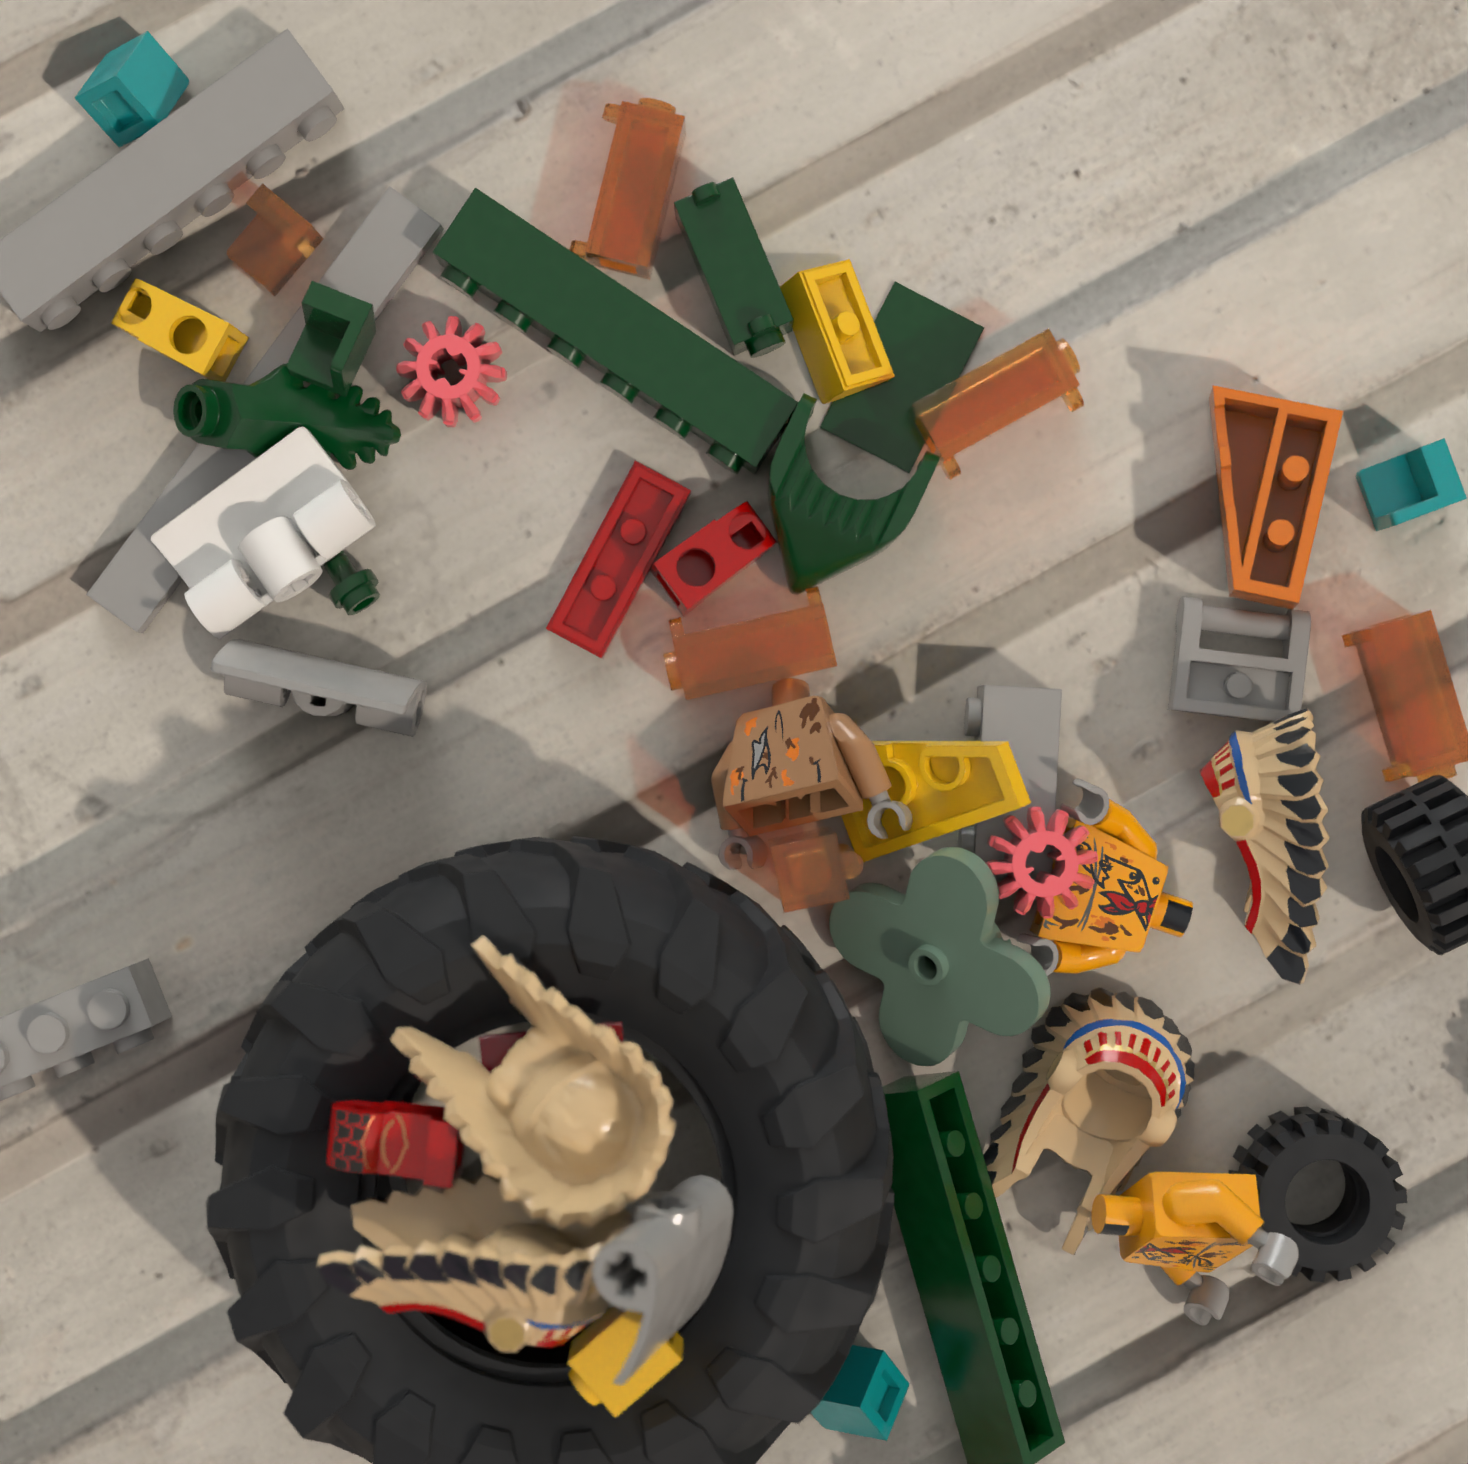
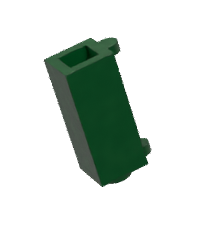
[674,177,793,358]

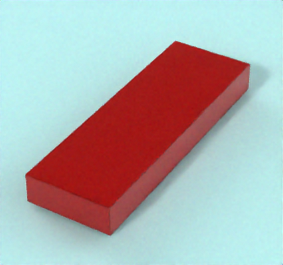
[546,461,691,659]

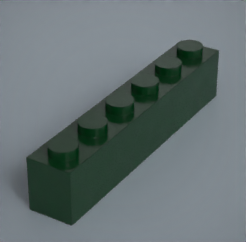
[433,187,799,475]
[883,1071,1065,1464]

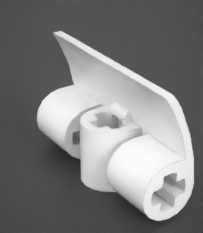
[151,427,376,639]

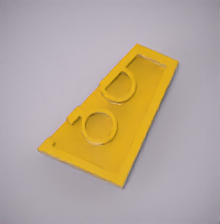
[841,741,1031,864]

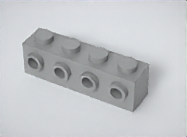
[0,958,172,1101]

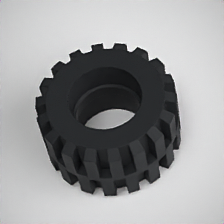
[1361,775,1468,955]
[1228,1106,1407,1282]

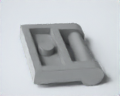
[1168,596,1311,722]

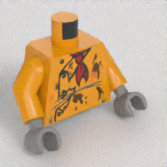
[1017,778,1193,976]
[1091,1172,1299,1326]

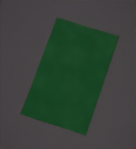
[820,282,984,473]

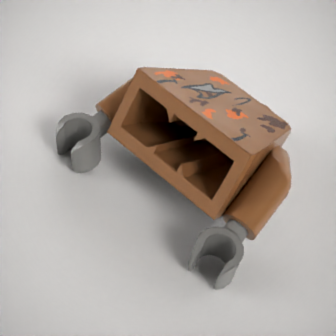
[711,678,913,870]

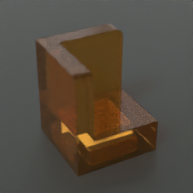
[227,183,323,296]

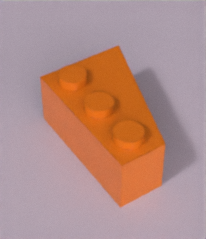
[1209,385,1343,610]

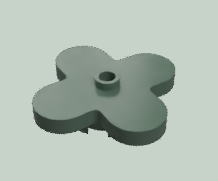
[829,847,1051,1066]

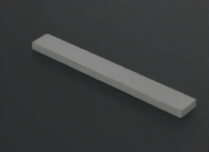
[86,186,443,633]

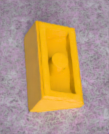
[780,259,895,404]

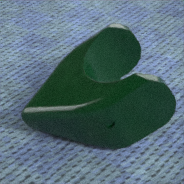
[768,393,940,595]

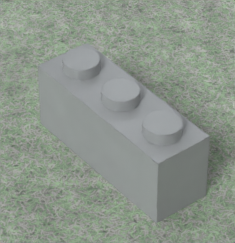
[957,685,1062,880]

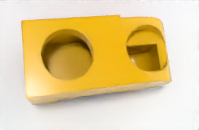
[111,278,249,382]

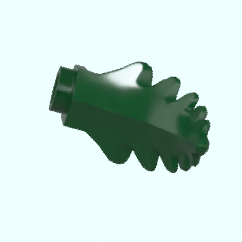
[173,363,401,470]

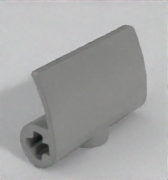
[210,639,427,737]
[592,1175,734,1385]

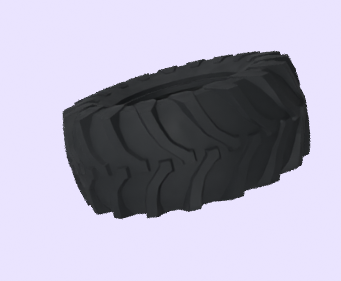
[206,836,894,1464]

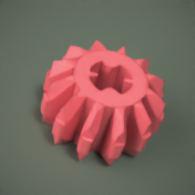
[396,316,507,428]
[985,806,1098,919]

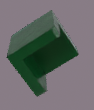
[287,281,376,397]

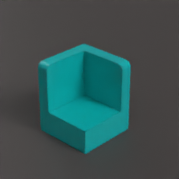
[75,31,189,147]
[1356,438,1467,531]
[810,1345,910,1441]

